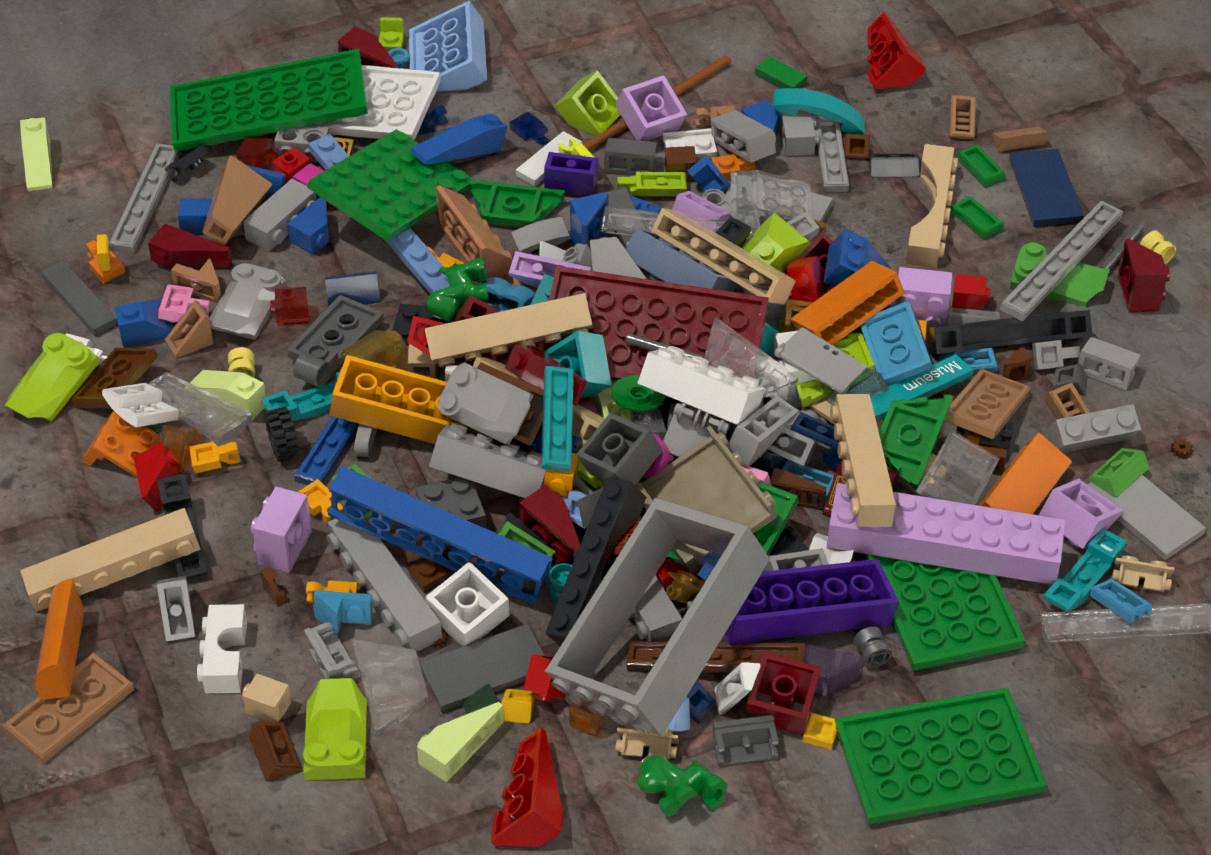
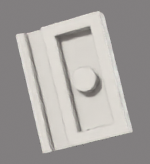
[663,128,717,159]

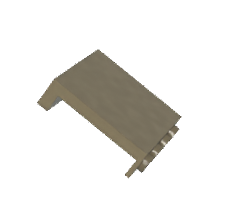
[635,426,777,575]

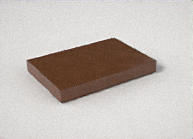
[71,348,158,409]

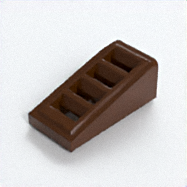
[771,468,827,510]

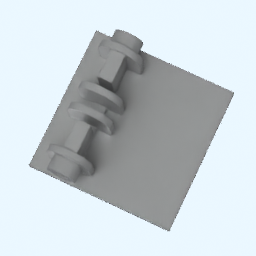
[663,401,731,457]

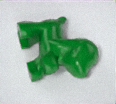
[426,257,489,323]
[637,755,728,817]

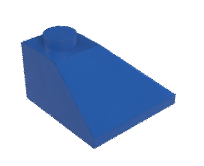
[114,298,173,347]

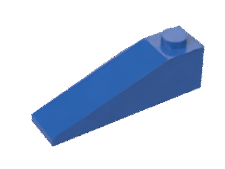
[411,114,508,165]

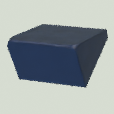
[686,681,717,723]

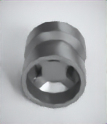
[853,627,892,668]

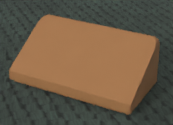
[991,127,1048,152]

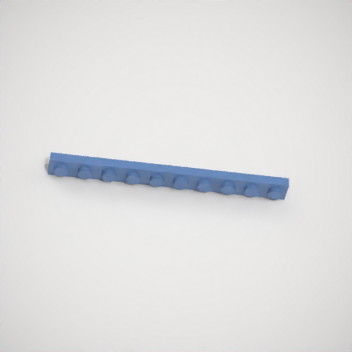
[308,134,449,294]

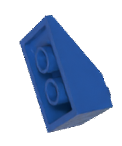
[824,228,895,311]

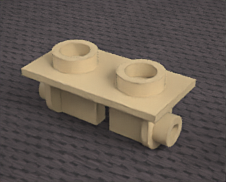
[1112,556,1174,593]
[615,724,679,761]

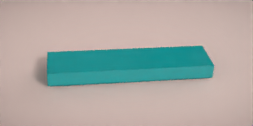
[541,366,573,472]

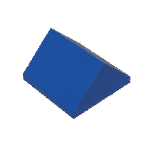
[570,192,609,249]

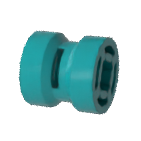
[549,563,572,602]

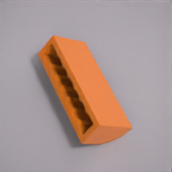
[791,261,905,350]
[978,432,1072,514]
[35,578,85,700]

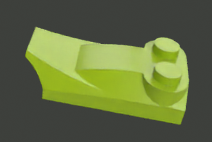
[4,333,100,422]
[303,678,367,781]

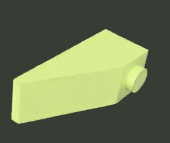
[20,117,53,191]
[186,370,266,422]
[417,702,504,782]

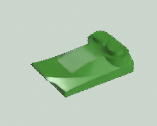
[1010,242,1110,307]

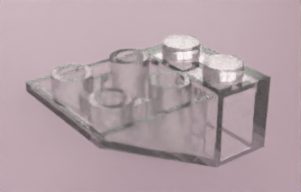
[731,170,811,230]
[916,430,1000,505]

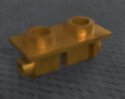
[666,571,706,604]

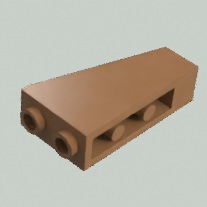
[202,155,272,245]

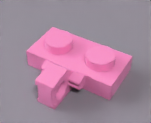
[158,284,210,323]

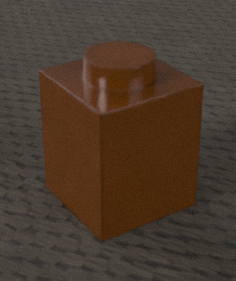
[664,146,701,182]

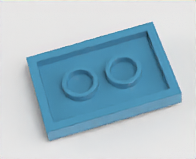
[860,301,933,387]

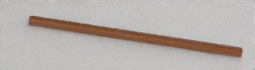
[583,55,731,152]

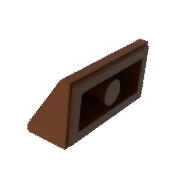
[249,721,302,781]

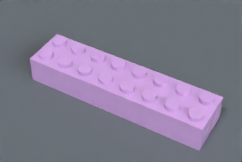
[827,483,1065,585]

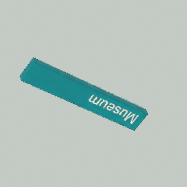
[870,354,974,422]

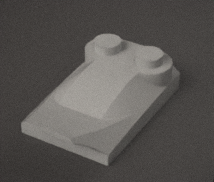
[209,263,287,340]
[439,363,534,446]

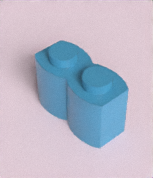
[479,277,536,311]

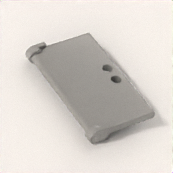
[774,327,868,394]

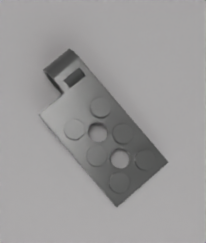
[287,295,384,387]

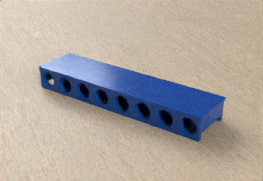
[328,466,552,606]

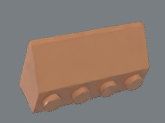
[436,185,513,279]

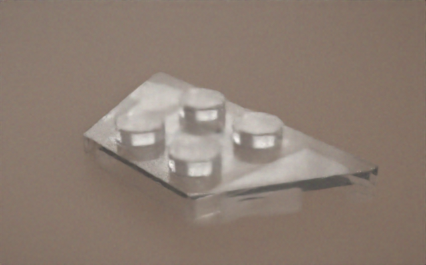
[705,317,798,397]
[352,640,429,737]

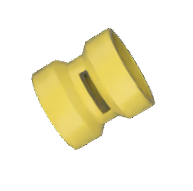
[1140,230,1176,264]
[228,347,255,378]

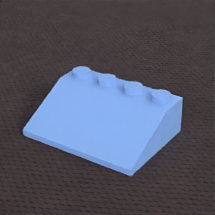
[409,1,487,92]

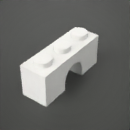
[197,604,247,694]

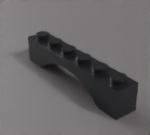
[927,310,1092,354]
[545,478,647,647]

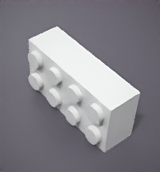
[638,346,766,425]

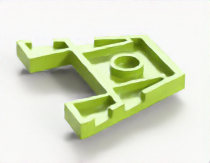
[796,333,876,407]

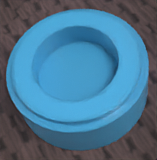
[388,48,410,69]

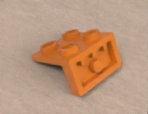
[81,410,162,478]

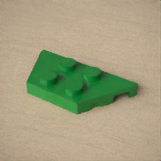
[470,179,565,228]
[879,394,953,490]

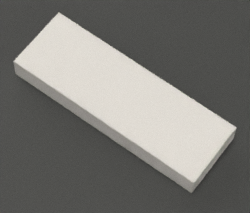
[516,131,582,186]

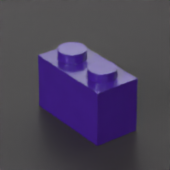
[544,152,598,196]

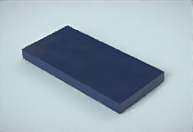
[1009,149,1084,227]

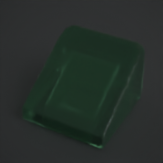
[462,684,499,714]

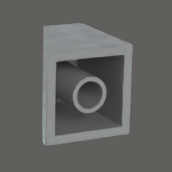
[590,237,646,279]

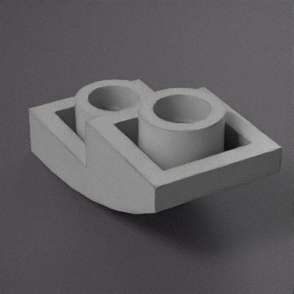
[511,217,571,254]

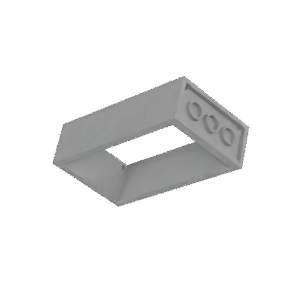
[545,498,770,736]

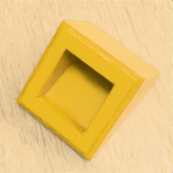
[501,689,535,724]

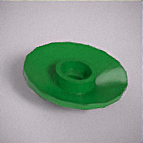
[611,375,666,412]

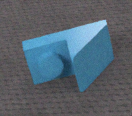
[314,590,373,635]

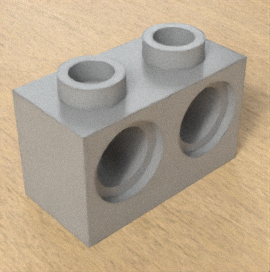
[274,125,330,163]

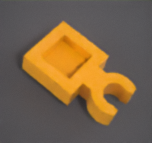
[298,479,344,524]

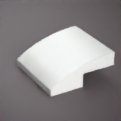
[102,383,179,427]

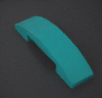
[773,88,865,135]
[261,371,341,421]
[1043,528,1127,612]

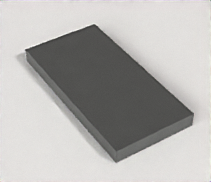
[419,624,545,712]

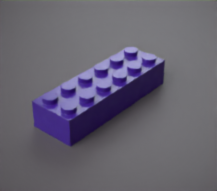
[725,559,899,644]

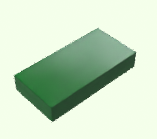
[755,56,807,89]
[957,144,1006,188]
[951,196,1004,240]

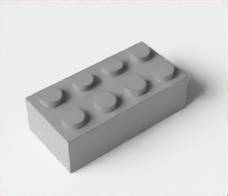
[429,423,546,498]

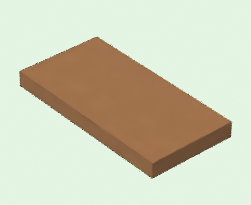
[945,369,1031,439]
[2,652,135,764]

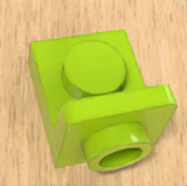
[379,17,404,52]

